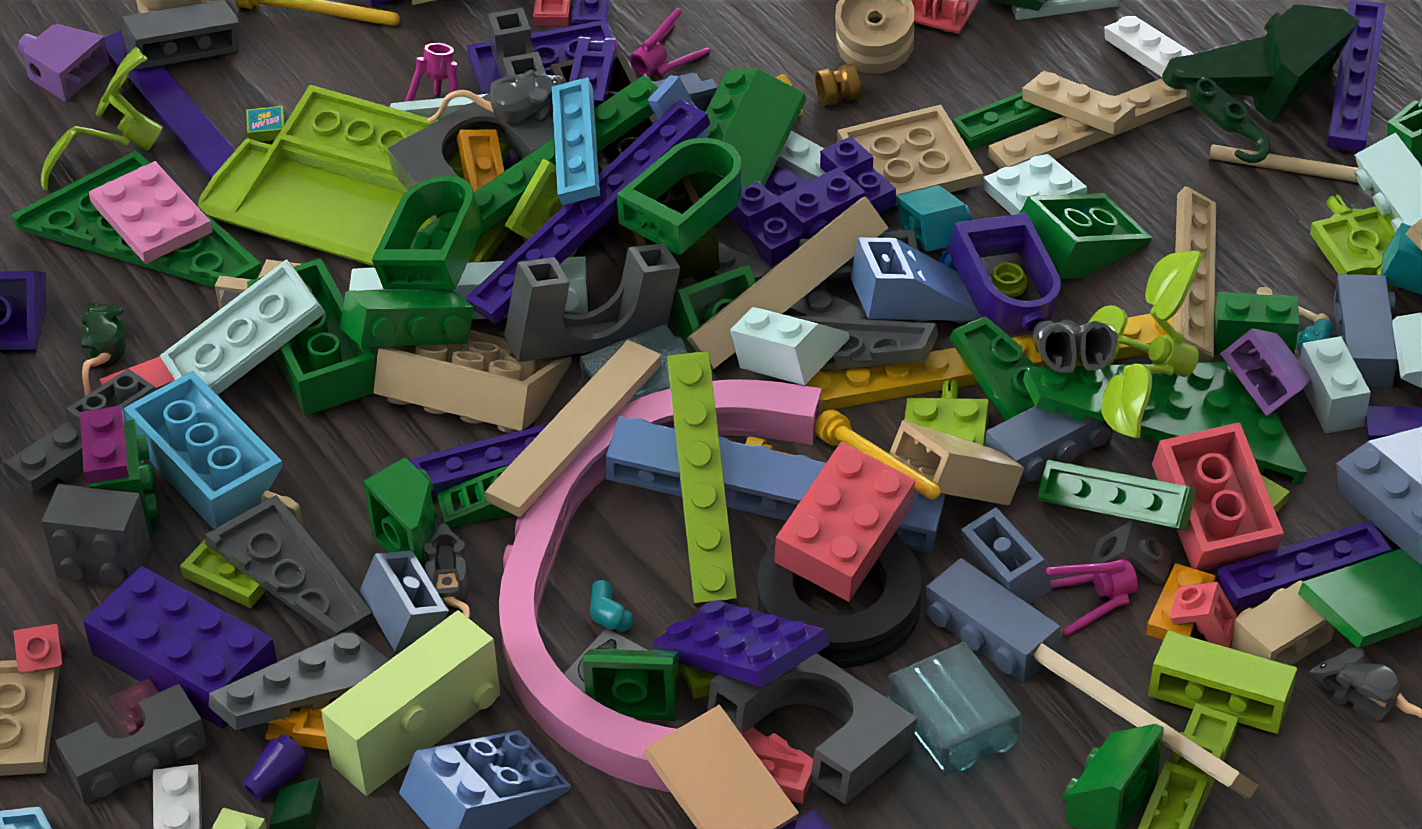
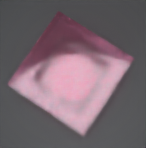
[109,678,159,736]

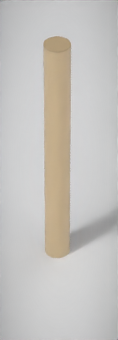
[1209,144,1359,183]

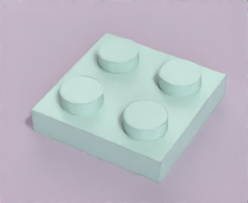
[983,154,1087,215]

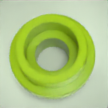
[989,262,1027,298]

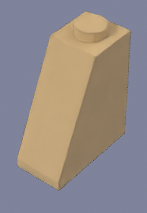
[889,420,1025,505]

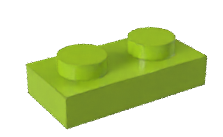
[180,539,267,608]

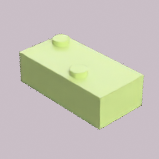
[321,610,501,796]

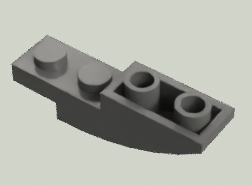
[4,369,156,493]

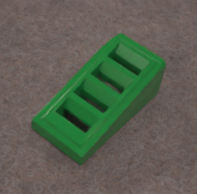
[437,465,513,528]

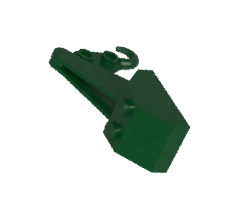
[1162,4,1360,163]

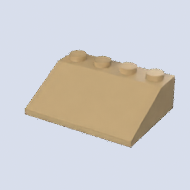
[373,330,572,433]

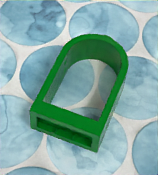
[617,138,742,255]
[372,176,484,290]

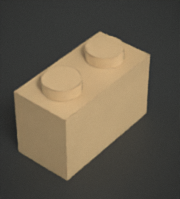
[1231,580,1334,666]

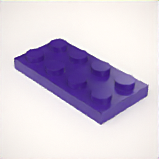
[652,601,830,687]

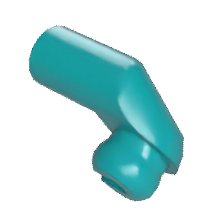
[1296,319,1334,351]
[590,580,633,632]

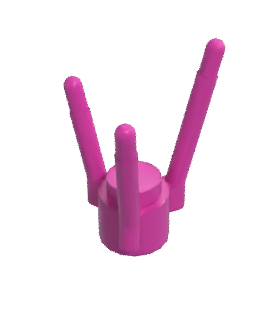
[630,8,710,78]
[404,43,458,102]
[1046,559,1138,636]

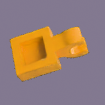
[266,707,329,750]

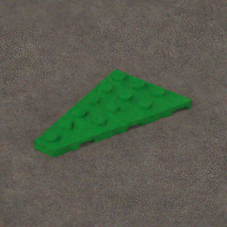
[11,150,262,287]
[1022,362,1308,484]

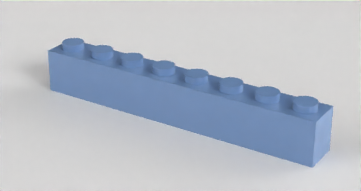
[606,416,945,554]

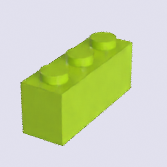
[1148,631,1297,734]

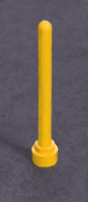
[235,0,400,26]
[815,409,941,500]

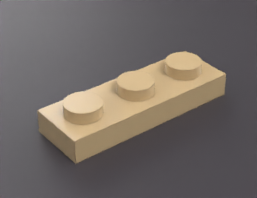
[1022,71,1136,135]

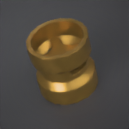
[815,63,861,107]

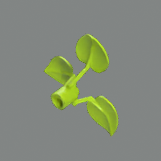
[41,47,163,191]
[1089,251,1204,438]

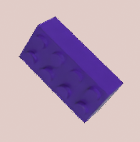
[83,566,277,729]

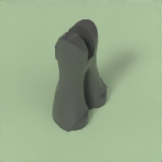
[1032,319,1118,373]

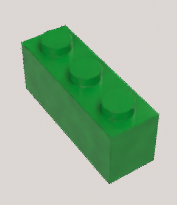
[340,289,474,347]

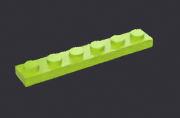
[667,351,737,606]

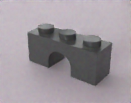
[487,7,546,80]
[55,684,208,804]

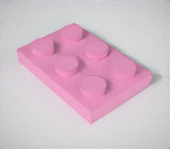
[89,161,213,264]

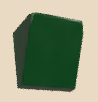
[269,778,324,829]

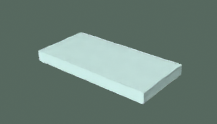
[160,259,326,395]

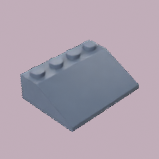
[1336,427,1422,566]

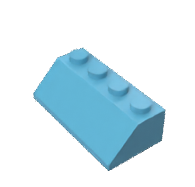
[123,371,283,529]

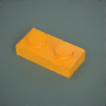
[457,129,505,192]
[1146,563,1216,640]

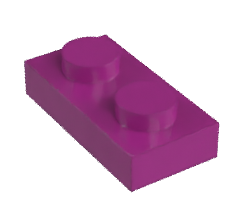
[80,406,129,484]

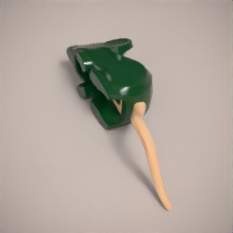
[81,303,128,396]

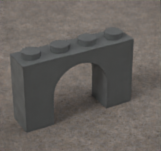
[388,93,554,221]
[504,243,680,362]
[707,653,918,805]

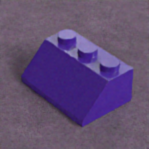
[0,271,46,350]

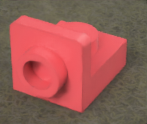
[1169,582,1237,648]
[13,624,67,674]

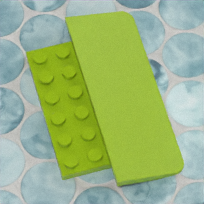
[198,85,511,266]

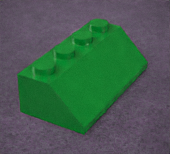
[687,68,807,199]

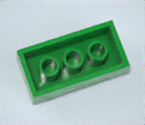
[247,258,376,416]

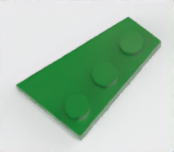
[949,316,1045,422]

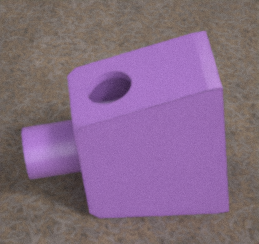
[18,24,110,102]
[1220,329,1311,416]

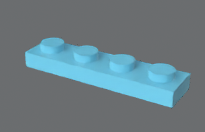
[552,77,600,205]

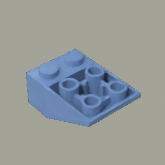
[850,237,982,323]
[399,730,571,829]

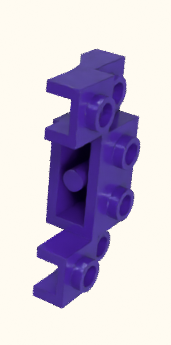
[727,136,896,267]

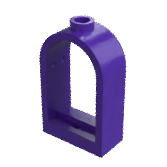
[948,213,1061,335]

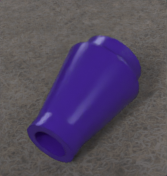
[241,734,308,802]

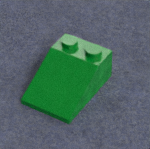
[1019,193,1152,280]

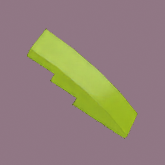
[1138,703,1239,829]

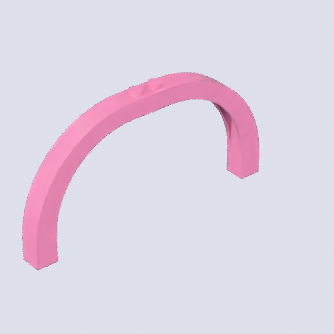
[499,380,822,792]

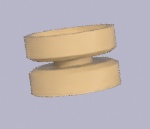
[835,0,915,74]

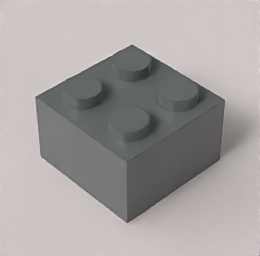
[41,484,153,586]

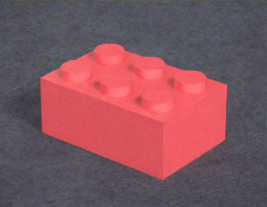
[1152,422,1284,572]
[775,441,916,602]

